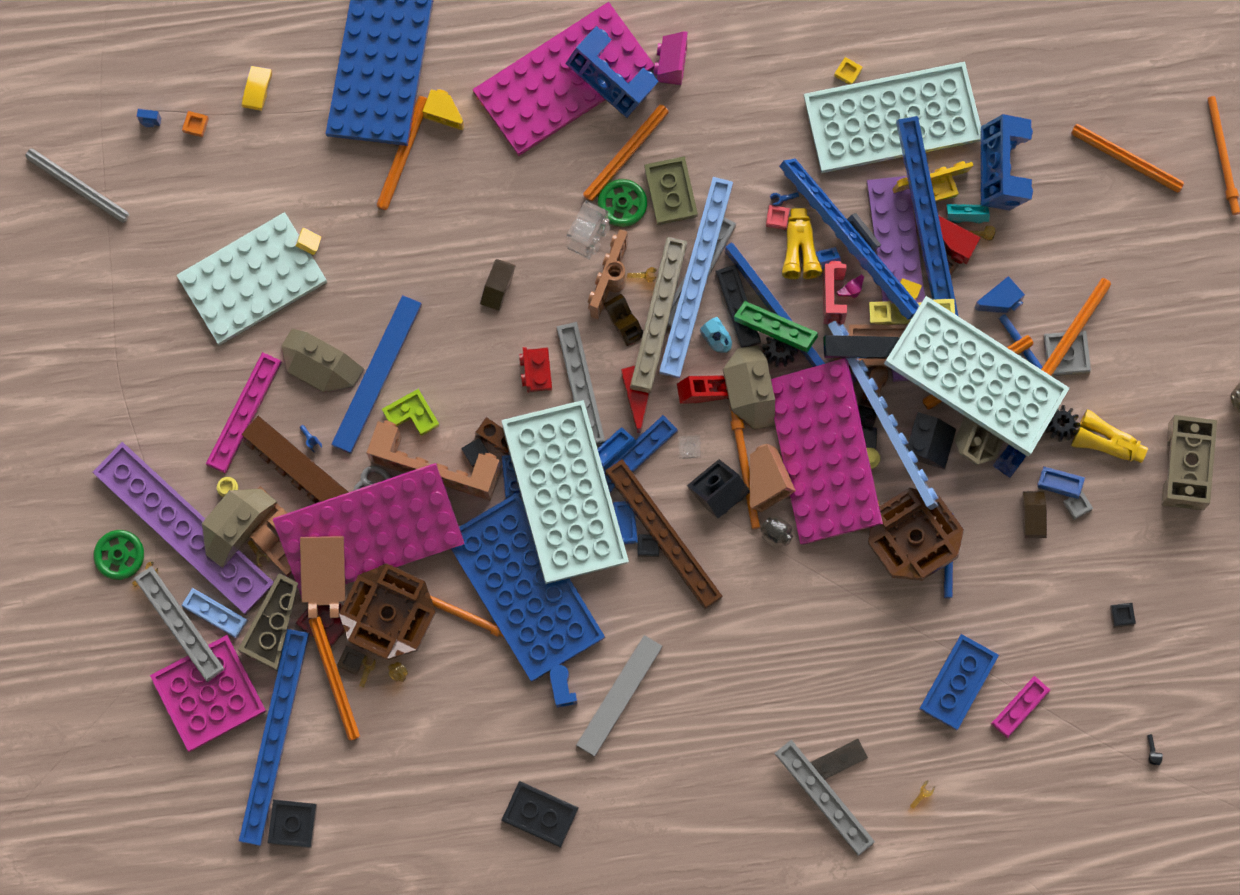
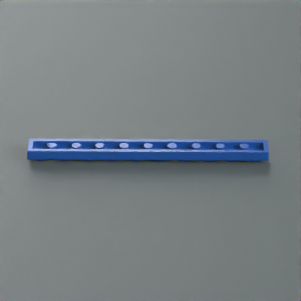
[896,116,959,317]
[779,158,919,319]
[239,629,309,846]

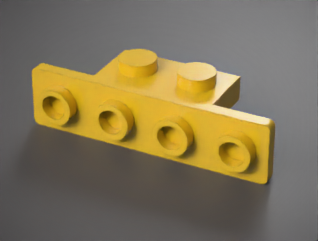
[892,161,974,202]

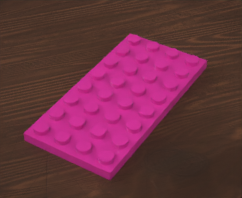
[472,2,655,156]
[771,358,883,545]
[273,463,464,598]

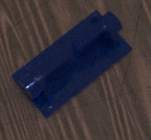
[993,444,1027,478]

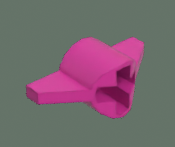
[837,274,864,298]

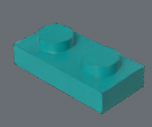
[946,204,990,224]

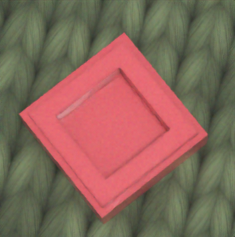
[766,205,790,230]

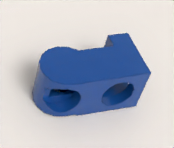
[550,665,578,708]

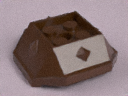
[868,488,964,581]
[339,563,436,660]

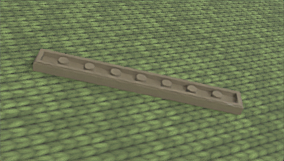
[630,237,687,393]

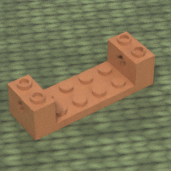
[366,420,501,501]

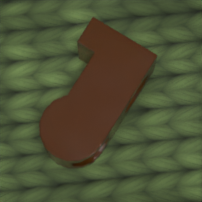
[860,366,889,408]
[475,417,509,455]

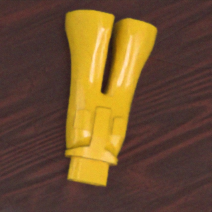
[782,208,822,279]
[1071,409,1148,463]

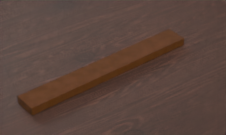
[605,459,723,609]

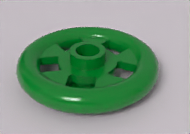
[598,179,647,227]
[93,530,144,580]

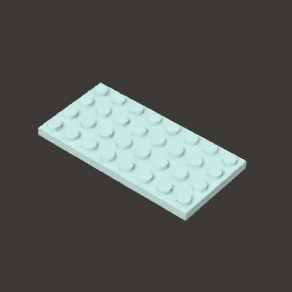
[803,62,981,173]
[884,296,1069,457]
[501,400,629,584]

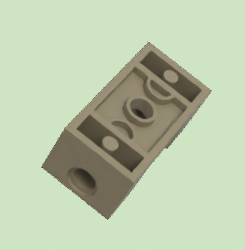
[1161,415,1217,511]

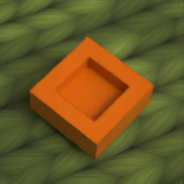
[182,111,209,137]

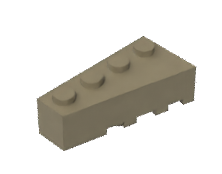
[238,573,298,671]

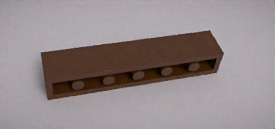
[241,415,349,504]

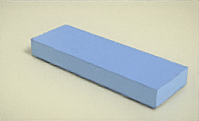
[181,588,248,639]

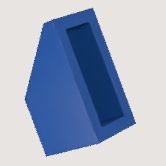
[974,276,1025,313]

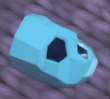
[700,317,732,353]

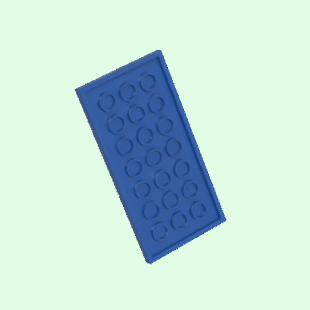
[326,0,434,146]
[451,493,605,682]

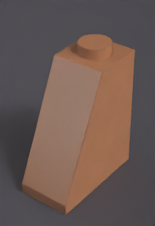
[750,444,796,512]

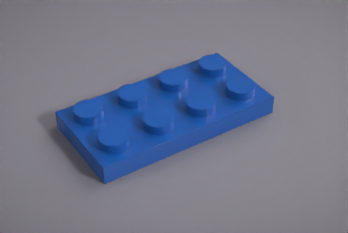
[919,634,999,731]

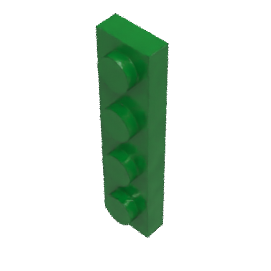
[734,301,818,353]

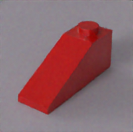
[938,215,981,265]
[621,366,650,434]
[676,375,729,404]

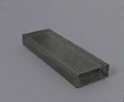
[810,739,868,780]

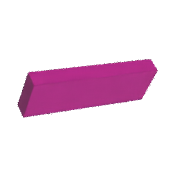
[991,676,1050,738]

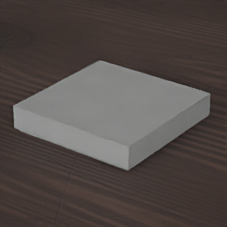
[1043,331,1091,376]

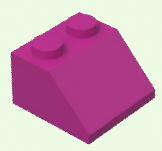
[654,31,688,85]

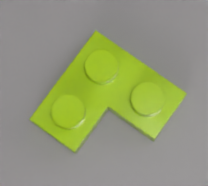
[382,388,440,436]

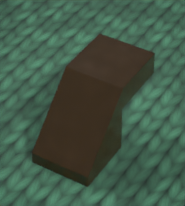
[480,259,516,311]
[604,294,643,346]
[1022,491,1047,538]

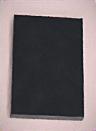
[501,781,579,848]

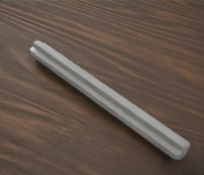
[25,149,129,223]

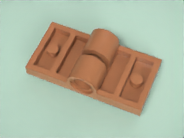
[587,229,628,319]
[249,486,292,576]

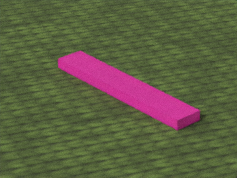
[206,352,282,474]

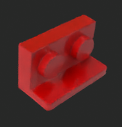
[519,347,552,393]

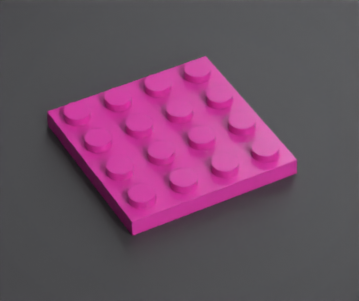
[150,635,267,752]

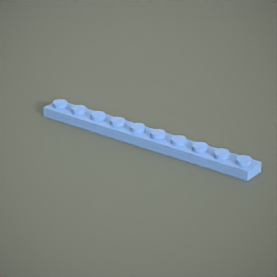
[659,177,733,379]
[828,321,939,510]

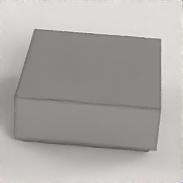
[1063,491,1093,520]

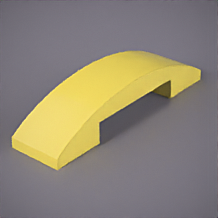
[869,299,955,325]

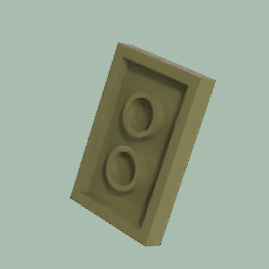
[644,156,698,225]

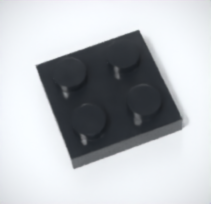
[267,799,317,848]

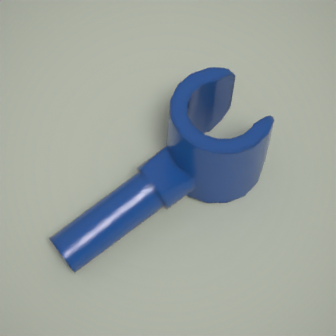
[770,192,799,207]
[300,425,322,453]

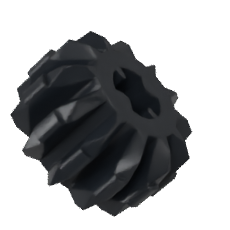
[762,337,798,368]
[1045,405,1080,442]

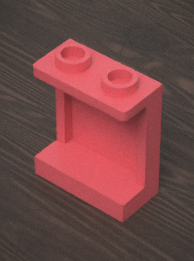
[823,261,847,324]

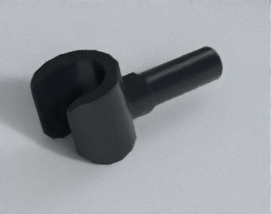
[1147,734,1163,765]

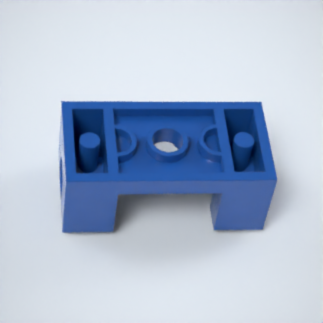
[565,26,659,118]
[981,114,1033,211]

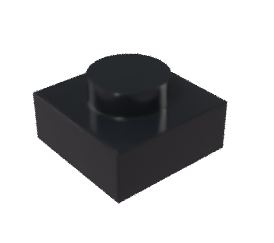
[858,405,877,428]

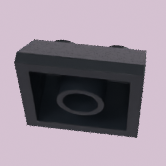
[907,412,956,469]
[687,459,750,519]

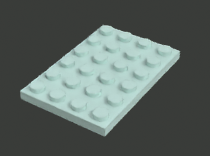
[177,212,327,346]

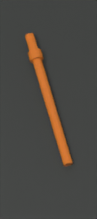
[1207,96,1240,215]
[730,408,760,529]
[430,595,504,637]

